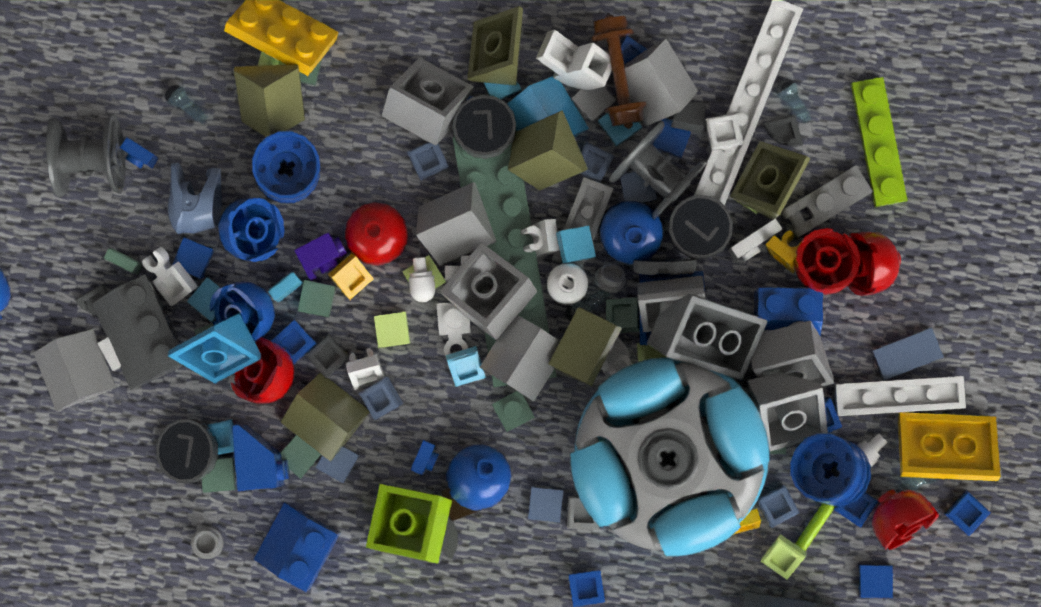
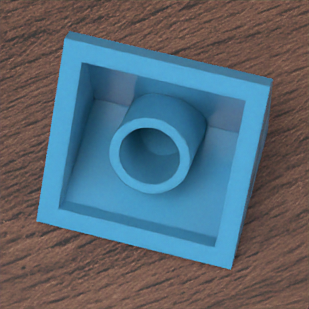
[507,76,589,138]
[168,313,261,383]

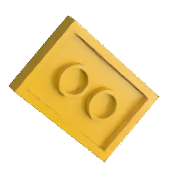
[224,0,339,76]
[897,412,1001,481]

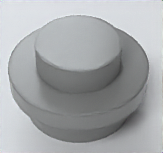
[594,263,626,293]
[191,527,224,559]

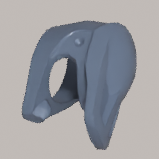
[167,163,222,234]

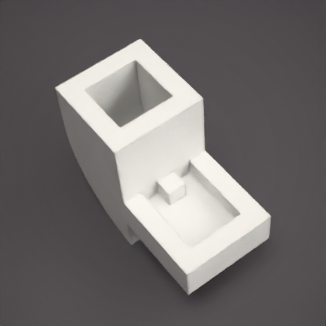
[536,29,612,90]

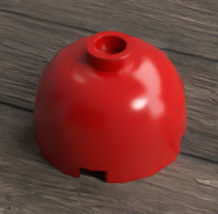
[345,202,408,266]
[794,228,861,295]
[848,231,901,296]
[231,338,295,404]
[872,489,939,550]

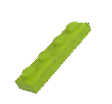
[851,77,908,207]

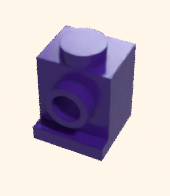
[294,232,347,281]

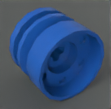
[252,131,320,204]
[790,433,871,506]

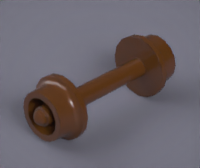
[591,13,647,130]

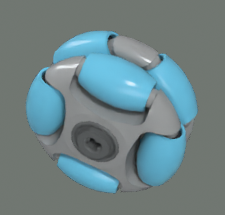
[570,357,770,556]

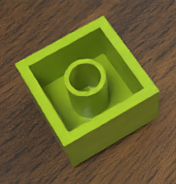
[365,484,452,564]

